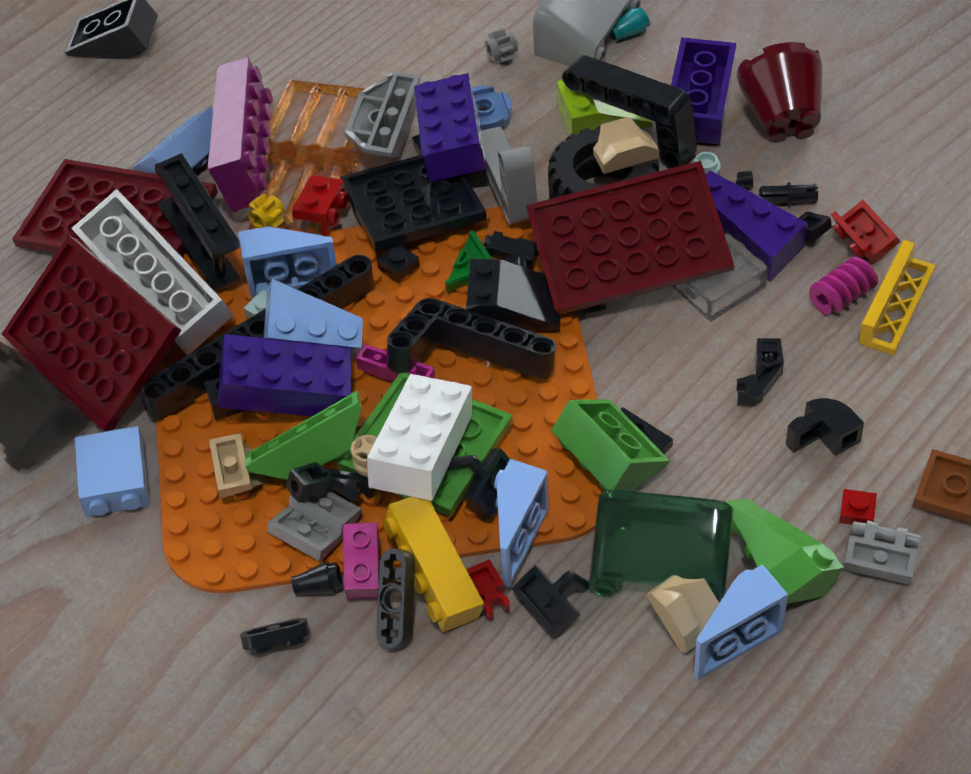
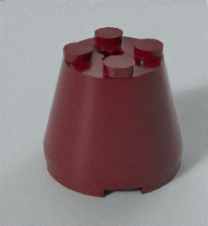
[737,42,823,142]

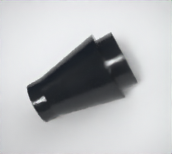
[291,561,343,596]

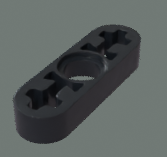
[377,548,415,649]

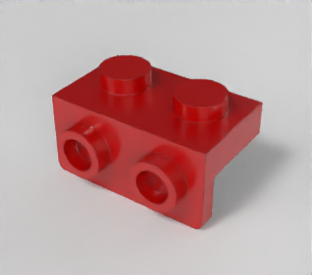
[292,175,349,236]
[830,200,900,264]

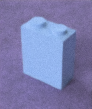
[75,426,150,517]

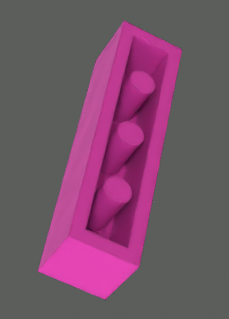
[356,344,435,382]

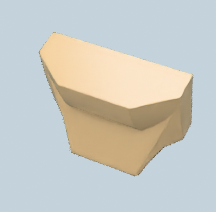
[593,117,659,174]
[209,433,268,498]
[645,575,719,653]

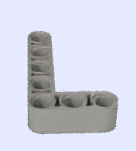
[481,126,537,225]

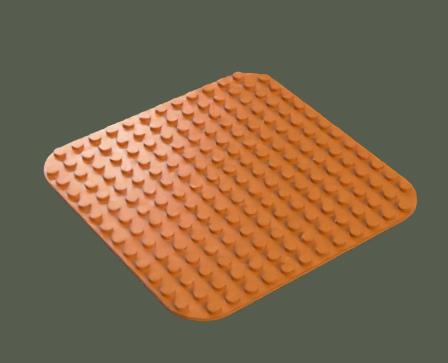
[153,207,617,593]

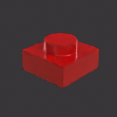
[839,489,877,525]

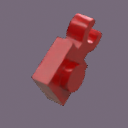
[466,559,510,620]

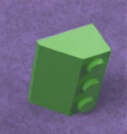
[551,399,670,494]

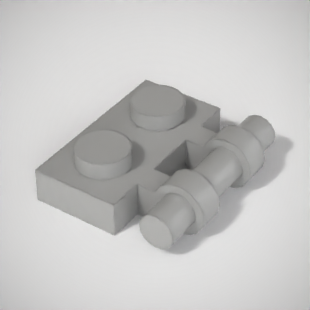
[843,521,921,585]

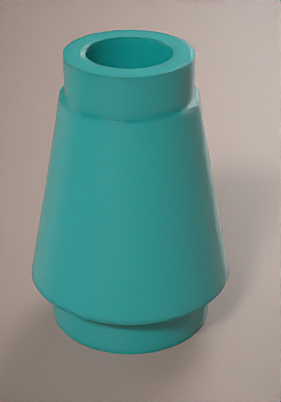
[609,7,650,42]

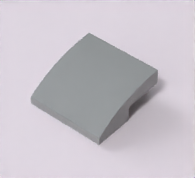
[267,490,362,561]

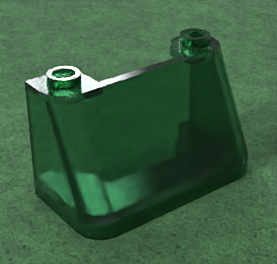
[589,490,733,603]

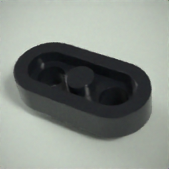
[240,618,310,654]

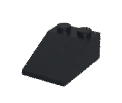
[65,0,158,58]
[466,259,561,330]

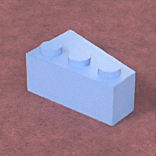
[264,279,363,359]

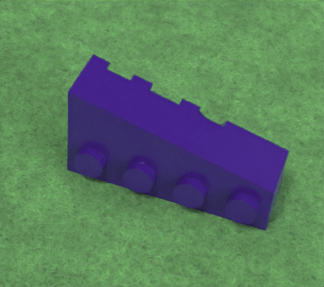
[706,170,807,282]

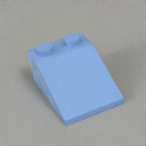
[238,226,337,298]
[494,459,549,587]
[694,564,788,680]

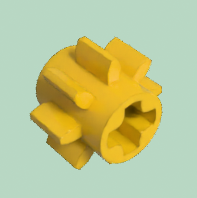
[248,194,285,228]

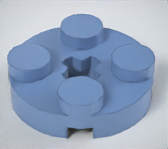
[473,86,512,131]

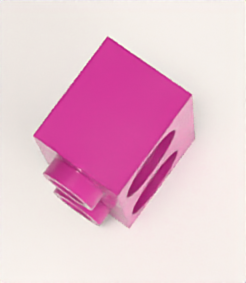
[343,522,380,600]

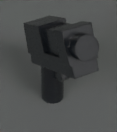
[484,231,539,268]

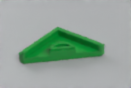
[445,230,492,292]

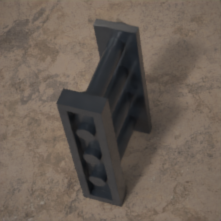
[155,153,240,293]

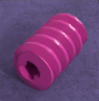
[809,257,878,315]

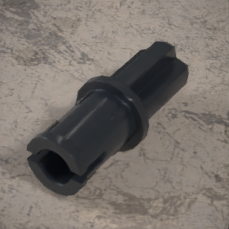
[758,182,818,206]

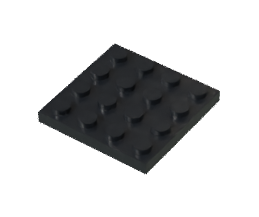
[340,155,487,252]

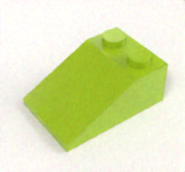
[557,80,653,135]

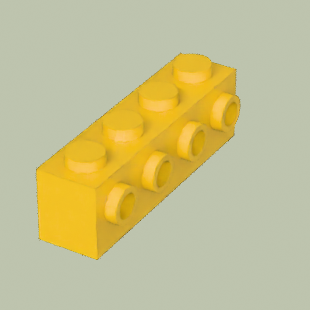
[384,497,484,633]

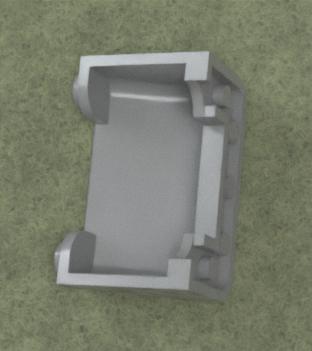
[533,0,641,66]

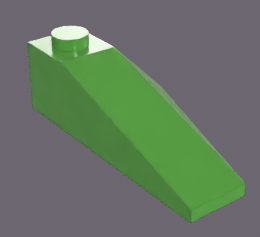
[722,498,844,604]

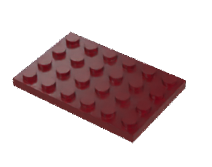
[12,159,218,256]
[526,161,735,316]
[2,235,182,432]

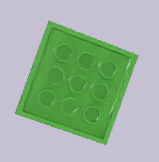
[337,373,513,517]

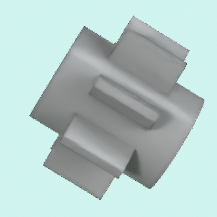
[485,28,518,64]

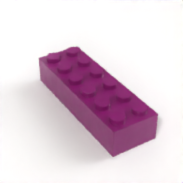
[208,57,273,212]

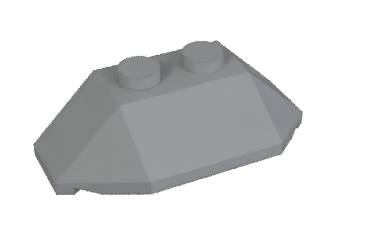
[344,71,420,158]

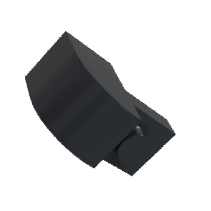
[786,398,864,456]

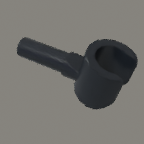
[736,171,753,189]

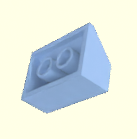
[132,106,213,174]

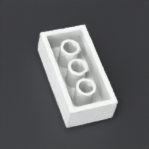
[367,374,472,501]

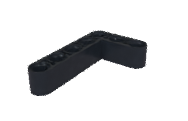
[562,55,697,169]
[386,298,556,378]

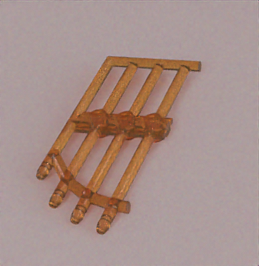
[235,79,366,236]

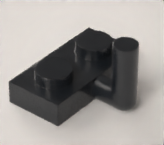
[447,448,510,520]
[511,565,589,639]

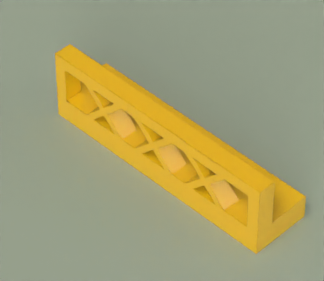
[858,240,936,356]

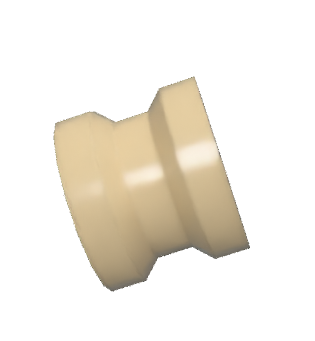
[350,435,378,476]

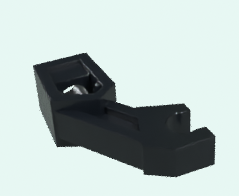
[736,338,784,406]
[285,462,376,503]

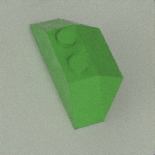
[245,390,362,480]

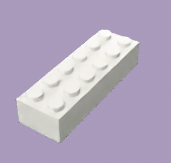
[72,189,234,356]

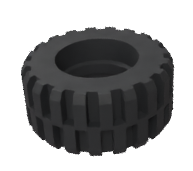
[548,126,659,199]

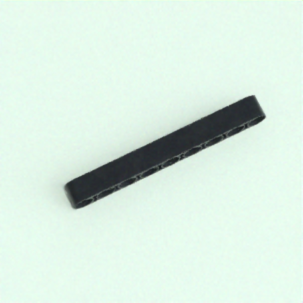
[140,255,374,419]

